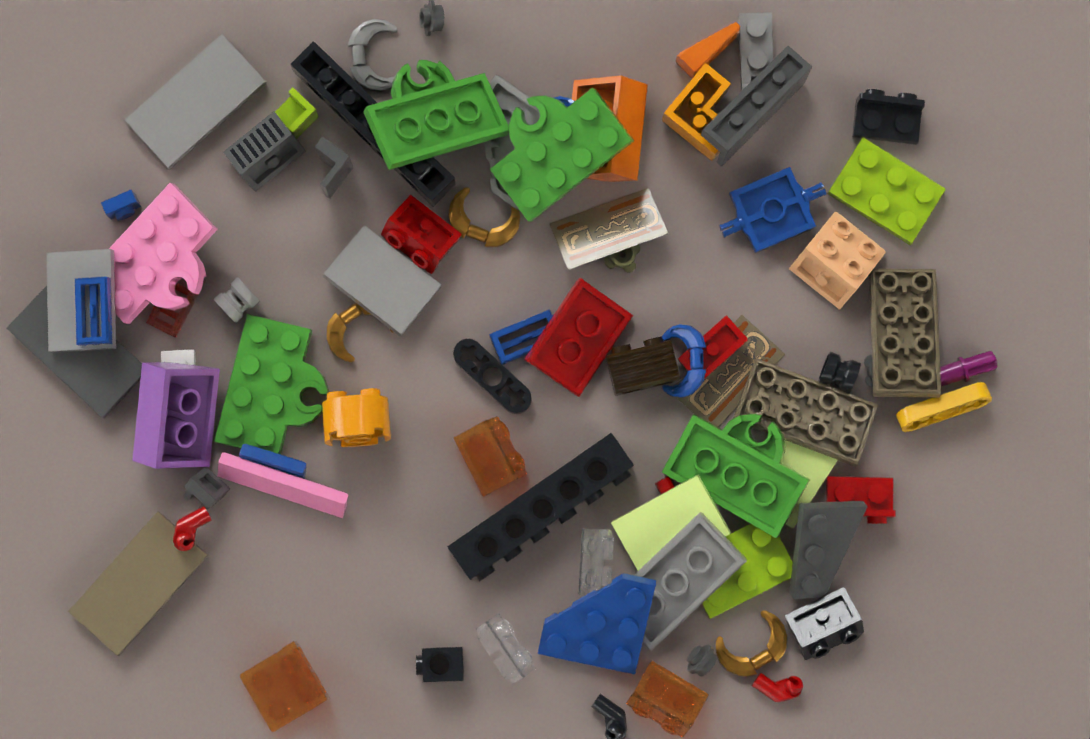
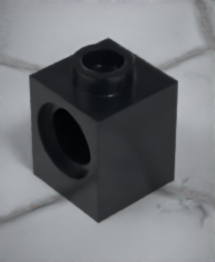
[416,647,464,682]

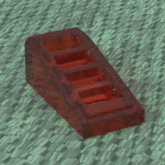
[146,278,206,338]

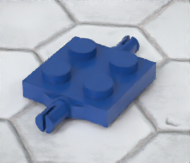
[719,167,826,253]

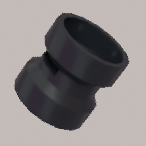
[818,351,861,393]

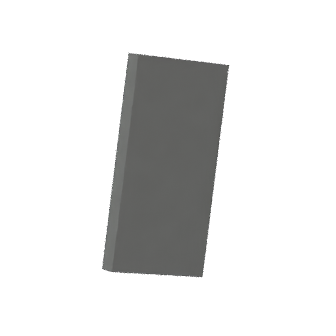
[6,286,142,418]

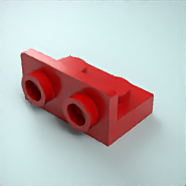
[381,194,462,274]
[826,476,896,524]

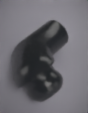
[591,693,627,739]

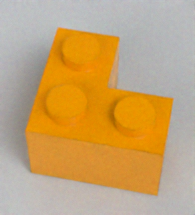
[662,63,731,161]

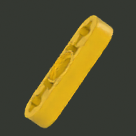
[896,382,992,432]

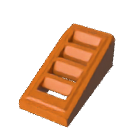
[676,22,741,78]

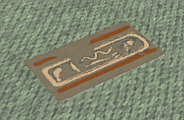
[550,188,669,270]
[676,315,785,427]

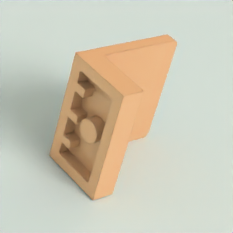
[789,212,886,310]

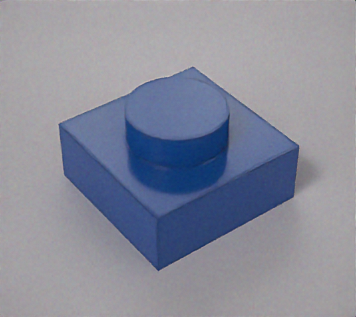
[101,190,141,221]

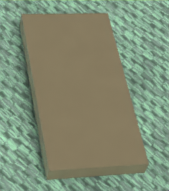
[869,269,941,398]
[733,358,878,467]
[68,511,209,656]

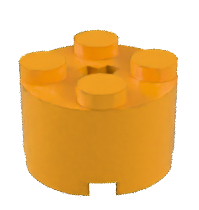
[322,388,391,447]

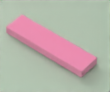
[217,452,348,518]

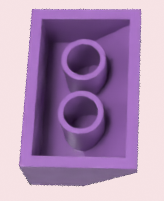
[132,362,220,469]

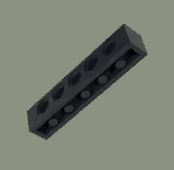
[290,41,456,207]
[447,433,634,582]

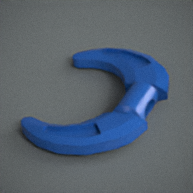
[662,324,706,398]

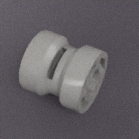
[213,277,260,323]

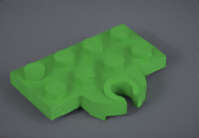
[363,60,509,170]
[490,87,634,222]
[214,314,329,454]
[662,414,810,538]

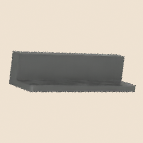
[701,46,812,167]

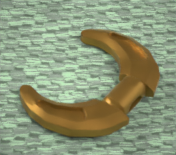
[448,187,520,247]
[327,302,395,363]
[716,610,787,677]

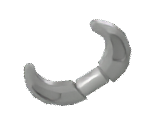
[348,19,397,91]

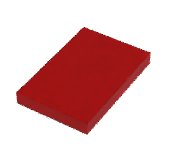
[524,278,634,397]

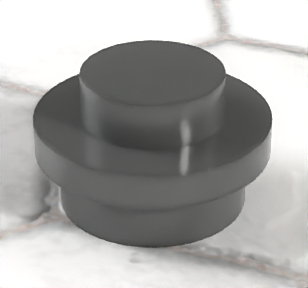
[687,645,717,677]

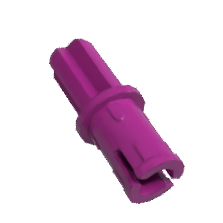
[940,351,998,387]

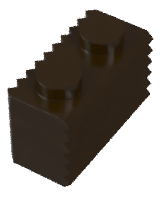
[606,337,680,396]

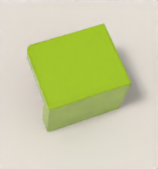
[275,87,319,139]

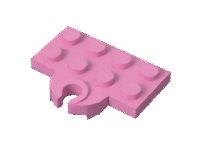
[109,183,218,324]

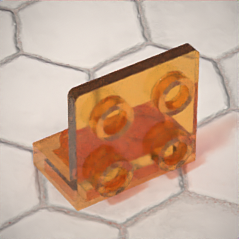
[240,641,330,732]

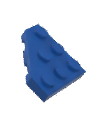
[538,573,656,674]

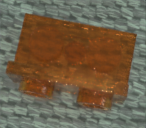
[454,417,527,497]
[626,660,709,737]

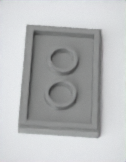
[323,225,441,337]
[46,249,116,353]

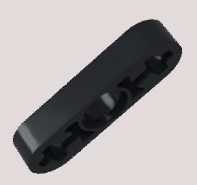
[453,339,531,414]

